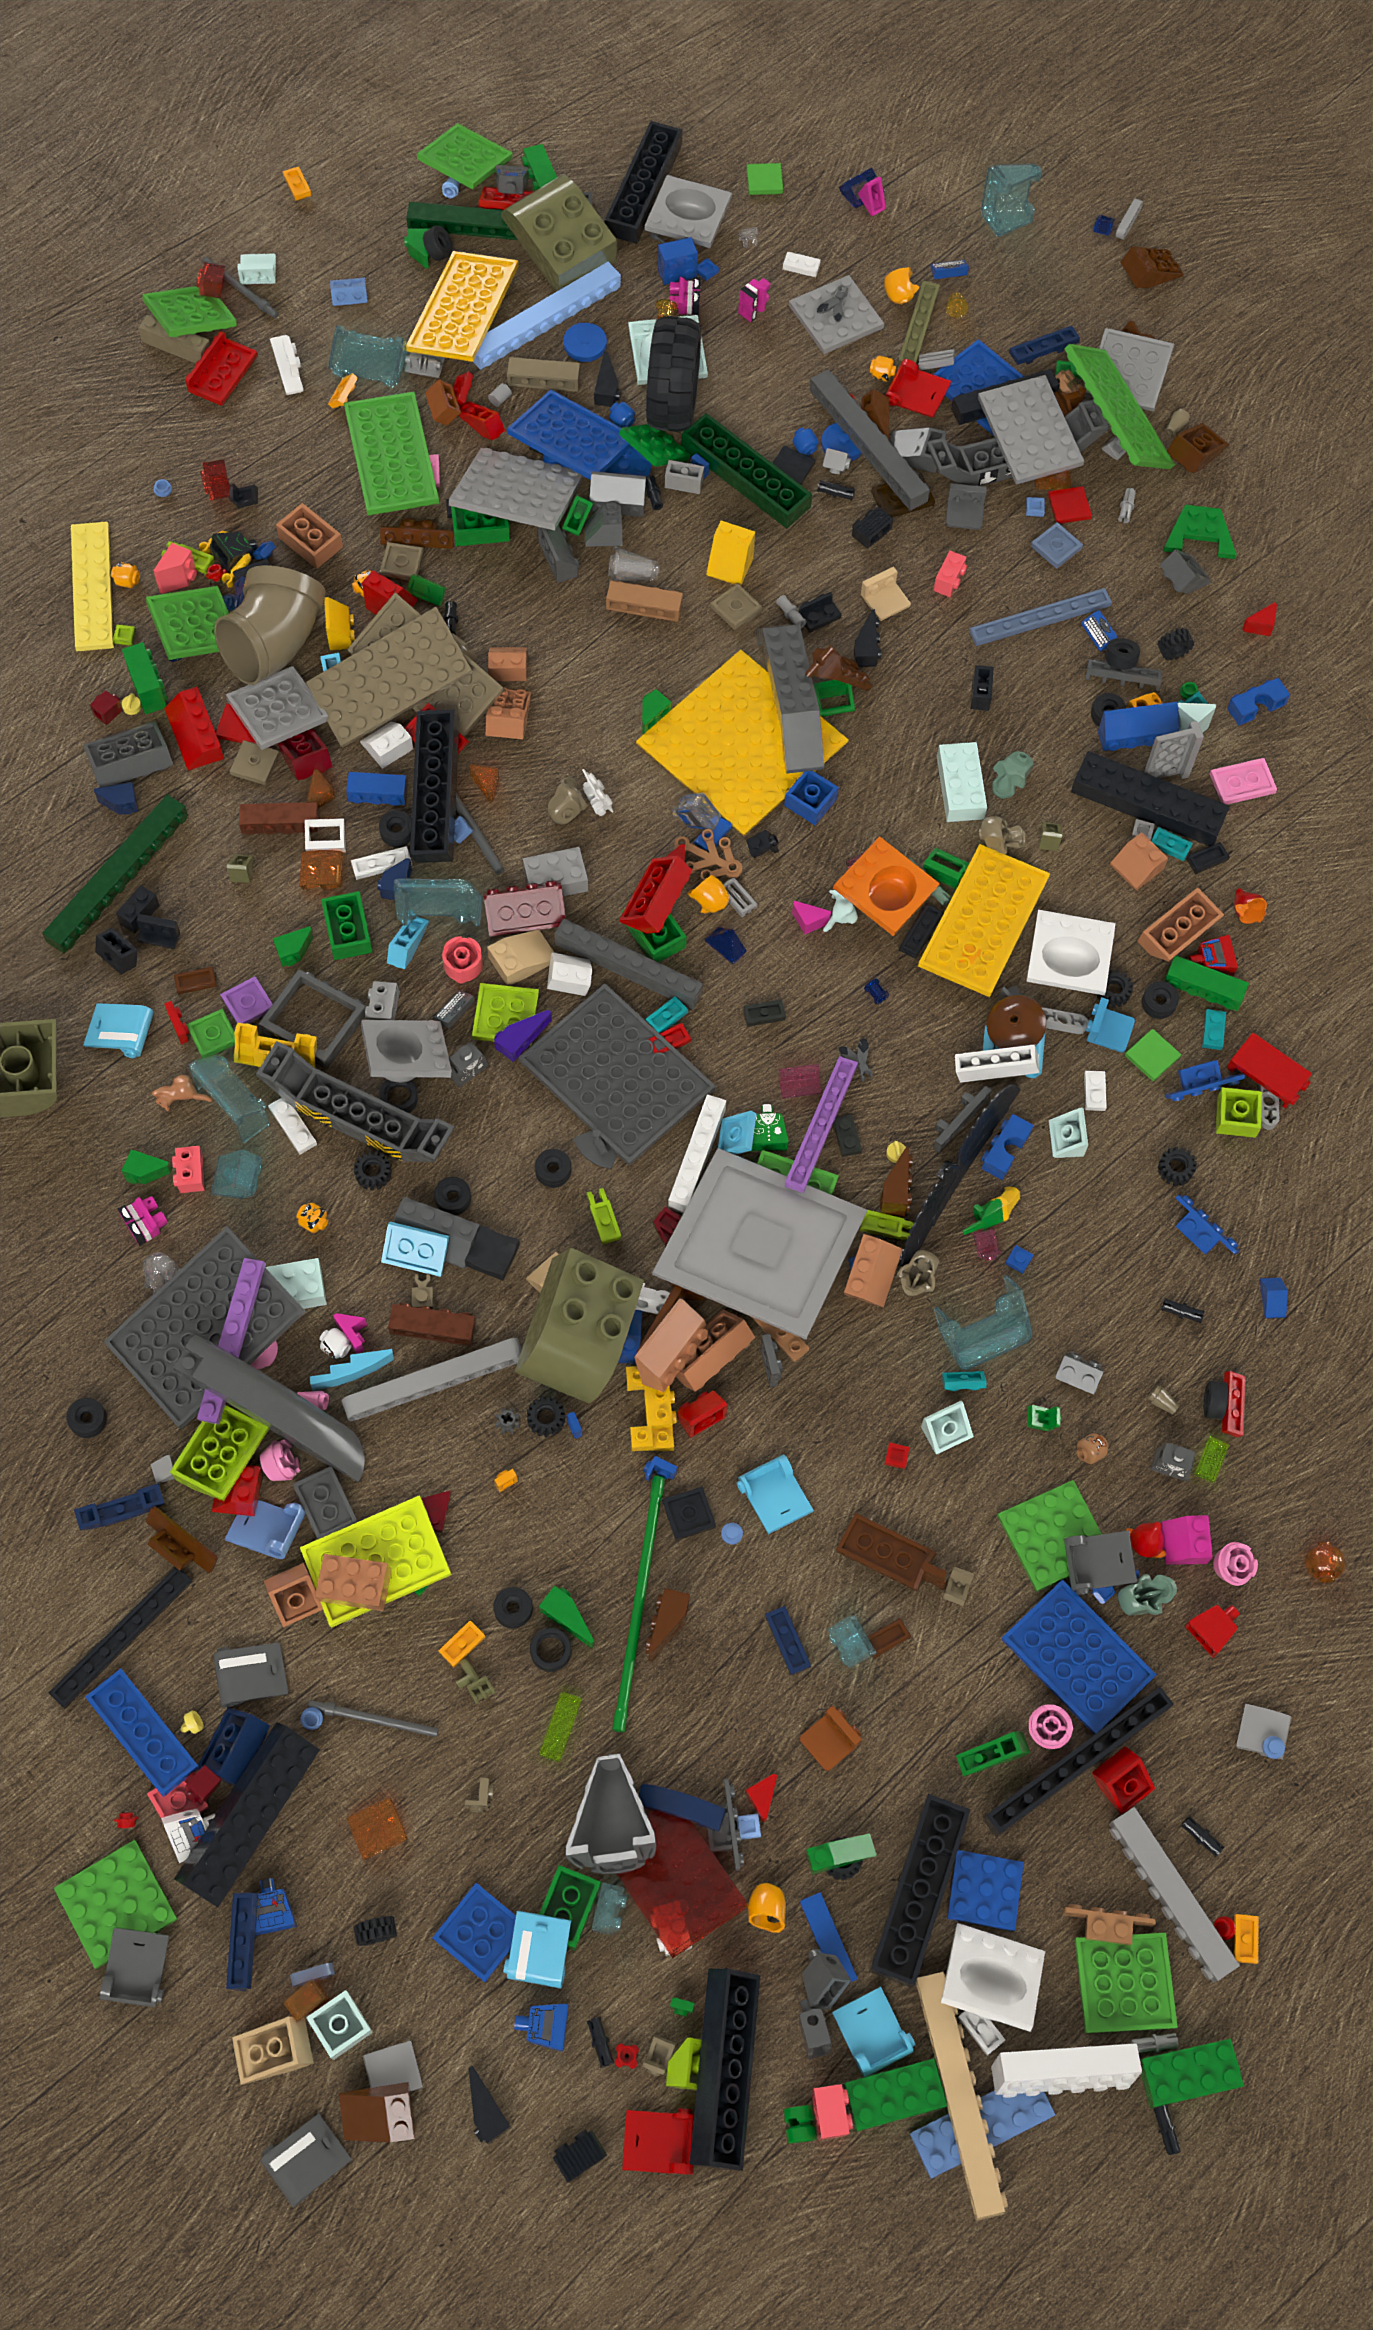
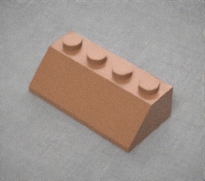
[1137,887,1224,961]
[634,1299,708,1392]
[676,1309,756,1392]

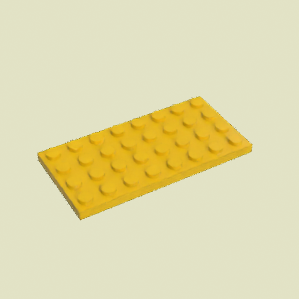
[406,251,519,362]
[918,844,1050,997]

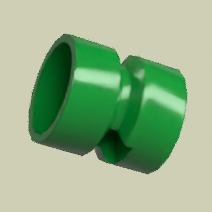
[783,2105,817,2144]

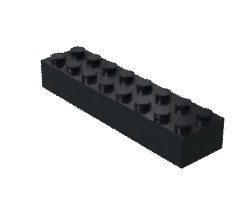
[605,121,683,244]
[410,709,460,863]
[1071,751,1230,846]
[174,1722,320,1907]
[869,1794,971,1988]
[689,1968,761,2171]

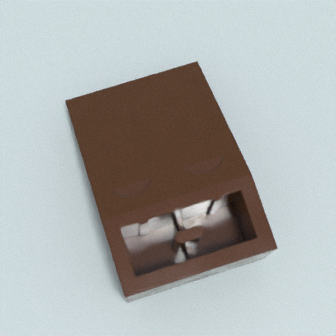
[1120,247,1184,288]
[880,1147,913,1218]
[645,1588,690,1662]

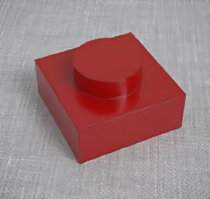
[884,1442,910,1469]

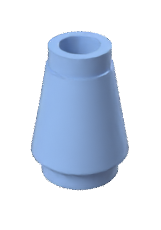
[442,177,460,198]

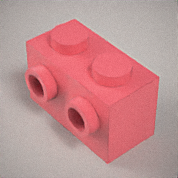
[934,551,968,597]
[172,1146,205,1193]

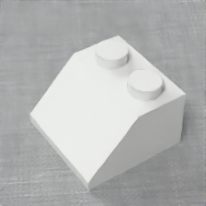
[360,722,413,769]
[547,952,592,996]

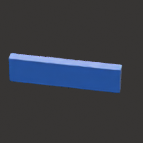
[800,1892,858,1983]

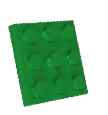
[619,424,691,467]

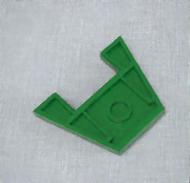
[1163,505,1237,559]

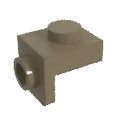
[943,1567,974,1606]
[465,1778,494,1813]
[642,2035,677,2076]

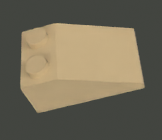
[487,930,554,986]
[232,2016,314,2085]

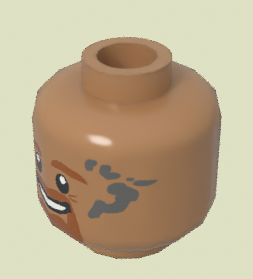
[1077,1433,1108,1464]

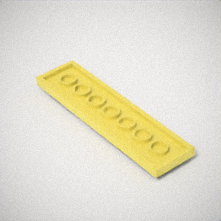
[71,522,114,651]

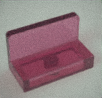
[778,1064,821,1099]

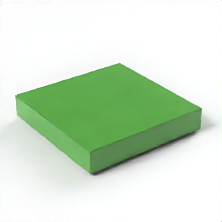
[747,163,783,195]
[186,1008,235,1059]
[1125,1029,1181,1082]

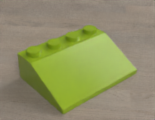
[170,1405,269,1501]

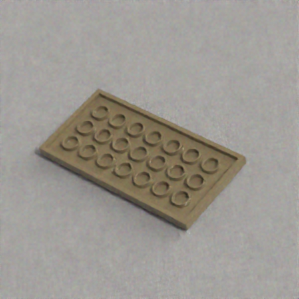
[347,593,505,737]
[306,607,473,748]

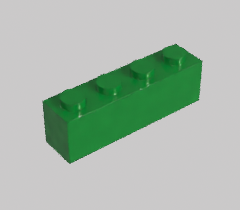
[521,144,557,191]
[1164,956,1249,1011]

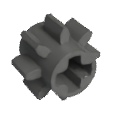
[495,1408,520,1434]

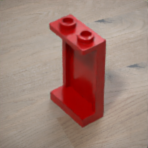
[1227,1033,1312,1109]

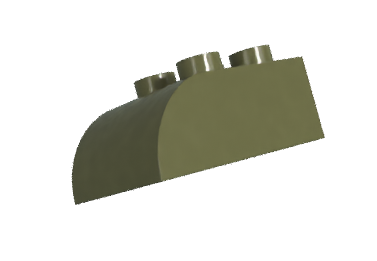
[501,175,617,292]
[0,1019,57,1118]
[515,1248,644,1404]

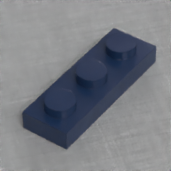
[765,1606,811,1676]

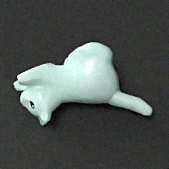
[823,890,858,932]

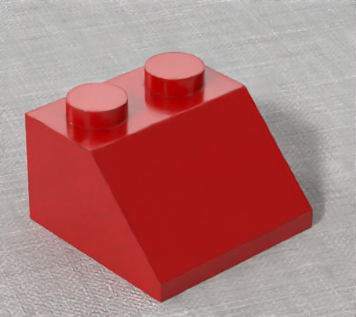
[677,1390,727,1438]
[212,1465,263,1516]
[1092,1746,1155,1815]

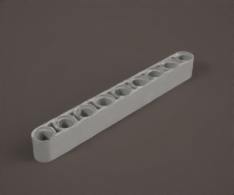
[342,1338,522,1421]

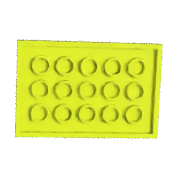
[300,1495,452,1628]

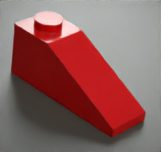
[458,401,505,440]

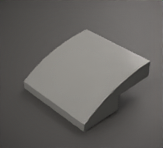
[1236,1704,1292,1760]
[363,2041,423,2092]

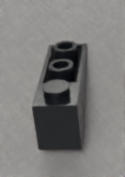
[853,609,881,667]

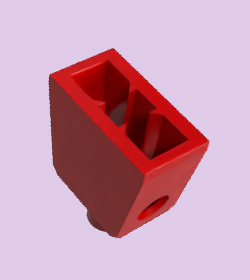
[1185,1605,1240,1658]

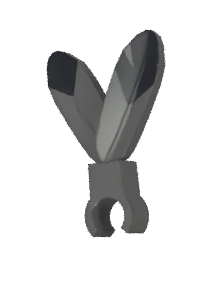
[817,285,848,322]
[839,1039,873,1082]

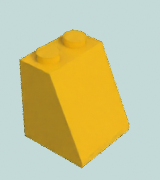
[707,521,755,586]

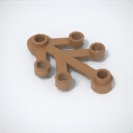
[674,829,742,881]

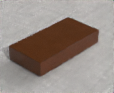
[174,966,217,995]
[863,1618,911,1659]

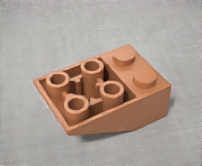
[486,688,531,739]

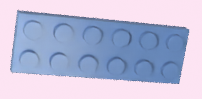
[910,2091,1055,2179]

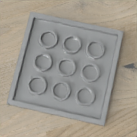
[789,275,884,354]
[1085,328,1174,411]
[226,666,329,750]

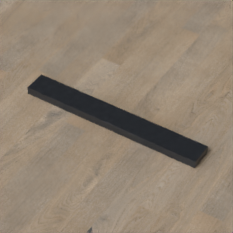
[49,1567,193,1709]

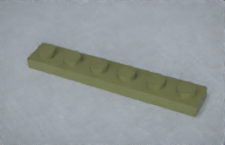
[898,281,940,366]

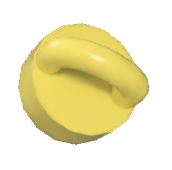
[121,693,141,715]
[886,1141,906,1163]
[180,1710,204,1734]

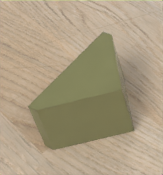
[1039,822,1062,851]
[227,854,254,883]

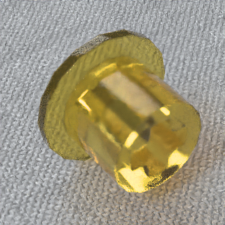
[946,293,969,318]
[655,299,678,319]

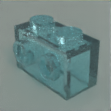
[827,1615,877,1668]
[592,1882,628,1937]

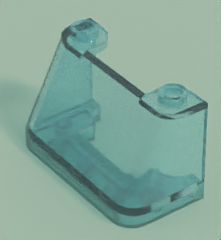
[981,163,1042,237]
[328,325,408,387]

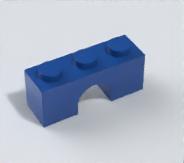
[1227,678,1290,726]
[981,1114,1034,1181]

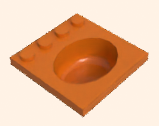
[833,836,940,936]

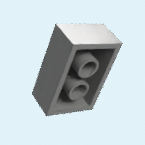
[523,847,588,896]

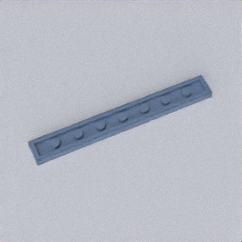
[969,588,1112,646]

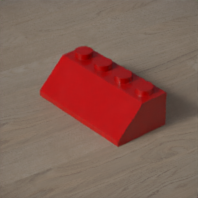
[164,687,224,771]
[619,856,692,934]

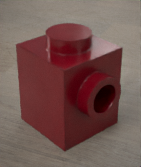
[90,690,123,725]
[185,1765,221,1806]

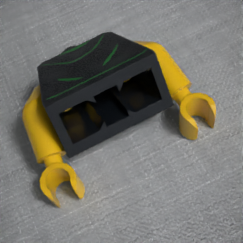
[199,531,257,588]

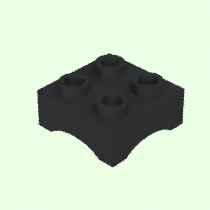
[465,1225,520,1281]

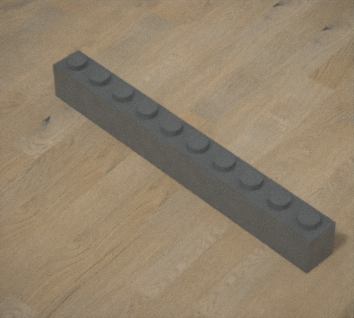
[810,370,930,511]

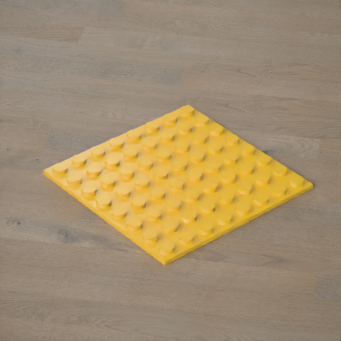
[636,649,849,836]

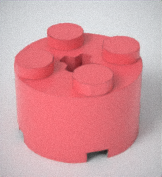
[442,936,483,984]

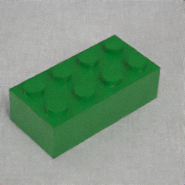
[1140,2039,1244,2109]
[843,2059,947,2132]

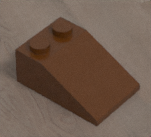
[1167,423,1229,474]
[338,2082,415,2143]

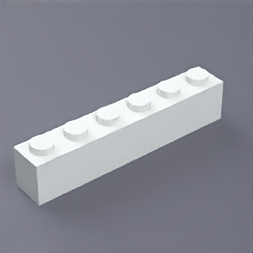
[668,1094,726,1214]

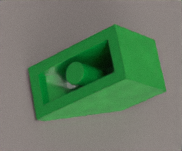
[404,229,429,268]
[562,495,593,536]
[642,689,672,734]
[273,926,313,967]
[121,1149,172,1185]

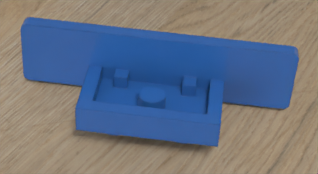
[1164,1060,1245,1101]
[1175,1195,1240,1255]

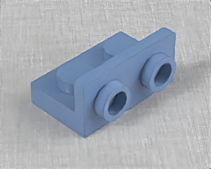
[330,278,367,306]

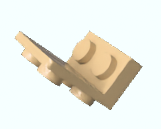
[861,567,911,621]

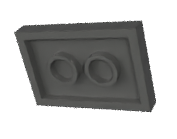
[292,1466,358,1539]

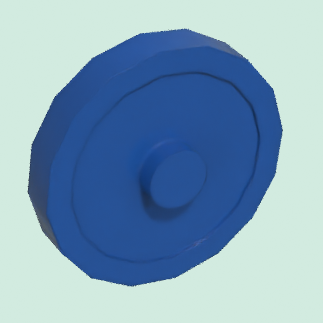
[563,323,607,362]
[821,423,862,461]

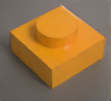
[494,1469,518,1492]

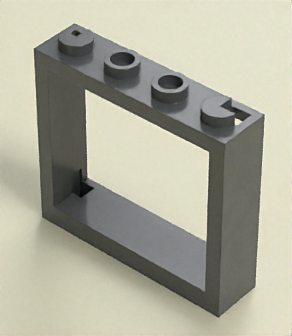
[259,969,366,1070]

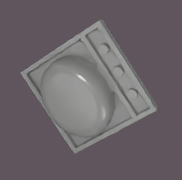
[645,175,732,248]
[361,1020,452,1083]

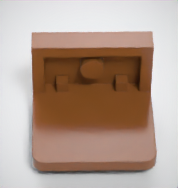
[800,1705,862,1771]

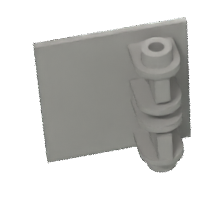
[405,352,446,378]

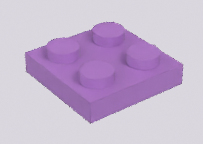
[220,976,273,1024]

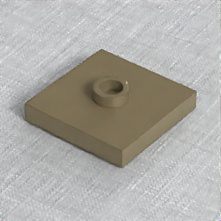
[380,542,424,581]
[710,583,762,630]
[229,741,280,785]

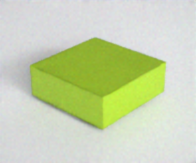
[113,625,136,646]

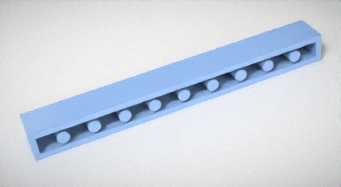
[473,262,621,370]

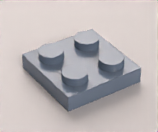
[1031,522,1083,569]

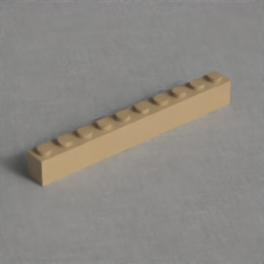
[916,1972,1008,2221]

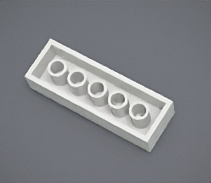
[991,2044,1142,2098]

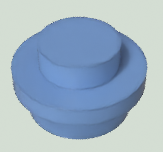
[153,479,172,497]
[721,1523,743,1545]
[301,1707,323,1730]
[1262,1736,1285,1759]

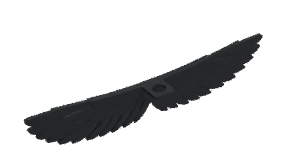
[900,1084,1021,1267]

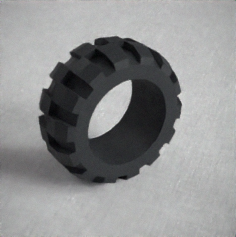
[646,316,701,432]

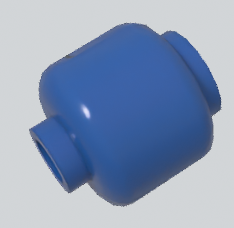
[609,402,636,428]
[792,428,819,456]

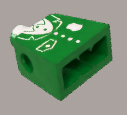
[749,1104,788,1152]

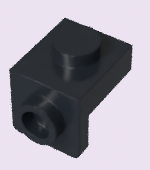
[228,483,258,508]
[746,830,779,858]

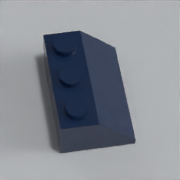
[198,1708,270,1786]

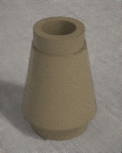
[1166,409,1190,436]
[1147,1385,1180,1414]

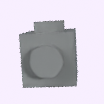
[823,448,851,475]

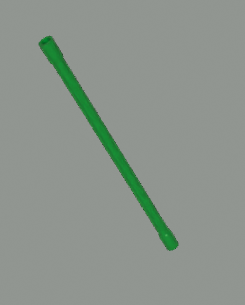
[612,1476,665,1733]

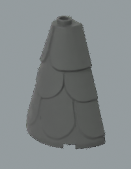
[566,1754,656,1874]

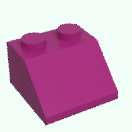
[1161,1515,1213,1565]

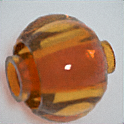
[1305,1541,1346,1583]

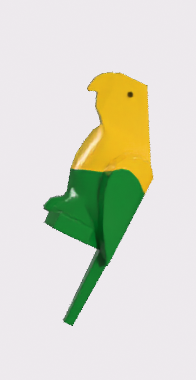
[962,1187,1020,1235]

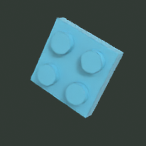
[718,1111,756,1155]

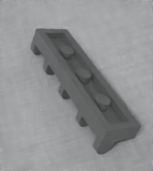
[1085,659,1162,691]

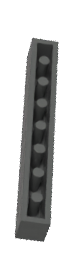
[554,919,703,1010]

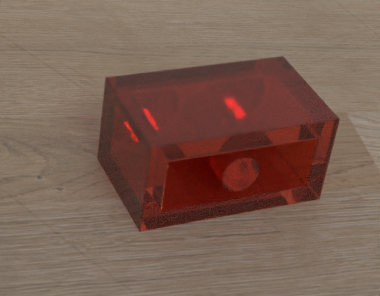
[196,262,225,299]
[200,459,230,500]

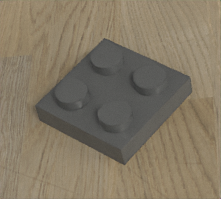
[760,1334,783,1388]

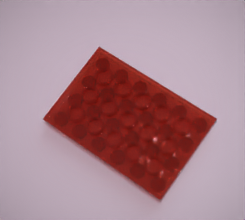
[616,1810,748,1959]

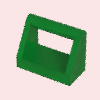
[814,680,855,717]
[923,847,970,889]

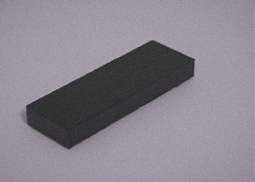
[899,903,944,959]

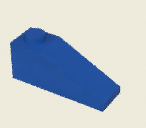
[619,1309,643,1364]

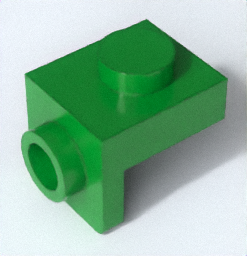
[1027,1405,1061,1432]

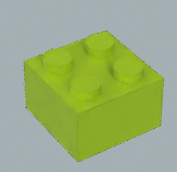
[1216,1087,1262,1138]

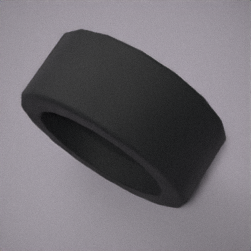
[379,1079,418,1113]
[530,1628,571,1672]

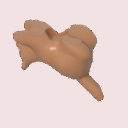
[152,1075,212,1111]

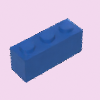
[346,772,407,806]

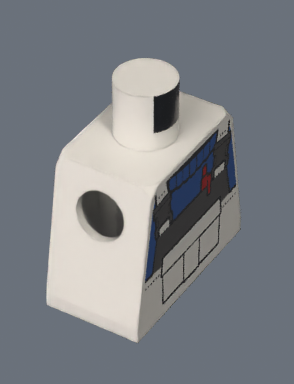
[161,1809,215,1863]

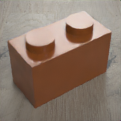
[425,379,461,426]

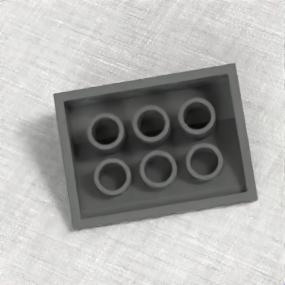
[83,721,173,788]

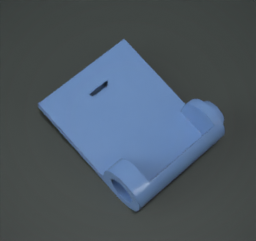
[225,1500,306,1559]

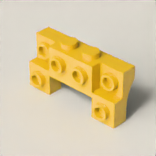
[234,1023,317,1068]
[626,1366,676,1452]

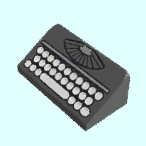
[434,990,475,1029]

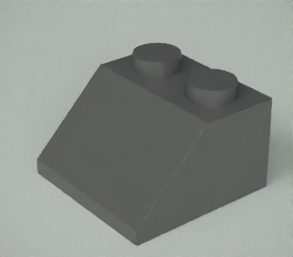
[1160,549,1212,594]

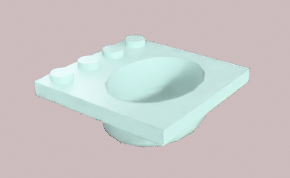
[628,315,708,385]

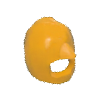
[884,267,920,304]
[687,875,730,913]
[748,1883,786,1933]

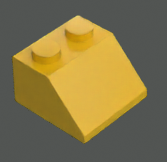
[324,597,355,650]

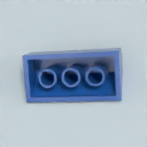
[1098,702,1179,751]

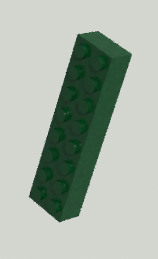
[681,413,812,529]

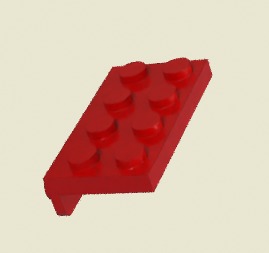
[185,331,258,406]

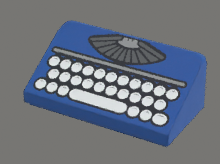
[930,260,969,280]
[1081,610,1117,651]

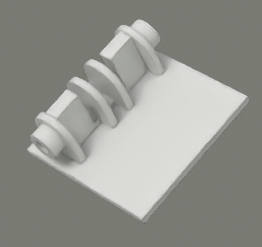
[582,769,614,816]

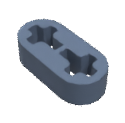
[290,1963,335,1987]

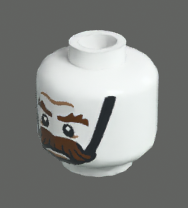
[320,1328,352,1359]

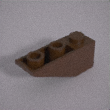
[861,389,889,441]

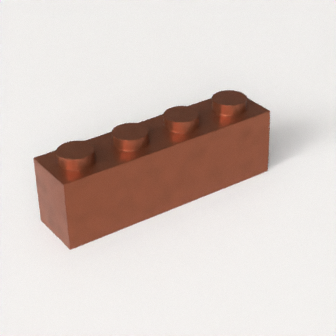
[239,802,319,835]
[388,1303,476,1347]

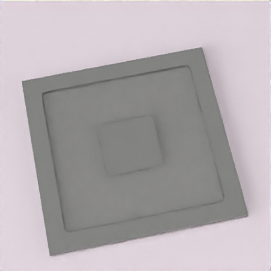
[652,1148,867,1340]

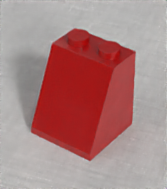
[362,570,418,615]

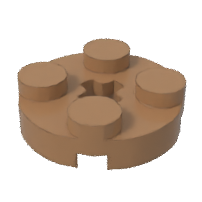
[1055,370,1083,394]

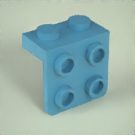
[1086,997,1135,1053]

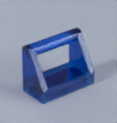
[839,167,884,209]

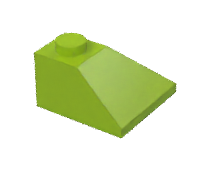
[666,2038,701,2090]

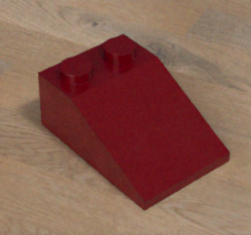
[277,728,333,781]

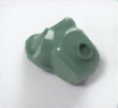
[992,751,1034,799]
[1118,1574,1177,1616]

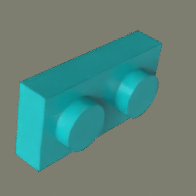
[1151,827,1193,861]
[645,996,688,1034]
[1202,1009,1226,1050]
[942,1371,987,1391]

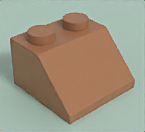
[488,647,527,681]
[1110,832,1168,891]
[264,1563,323,1627]

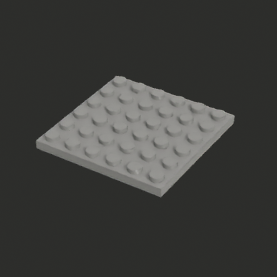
[449,448,584,531]

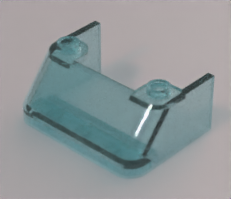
[393,879,482,926]
[187,1055,269,1143]
[934,1275,1032,1370]

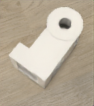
[635,1283,670,1314]

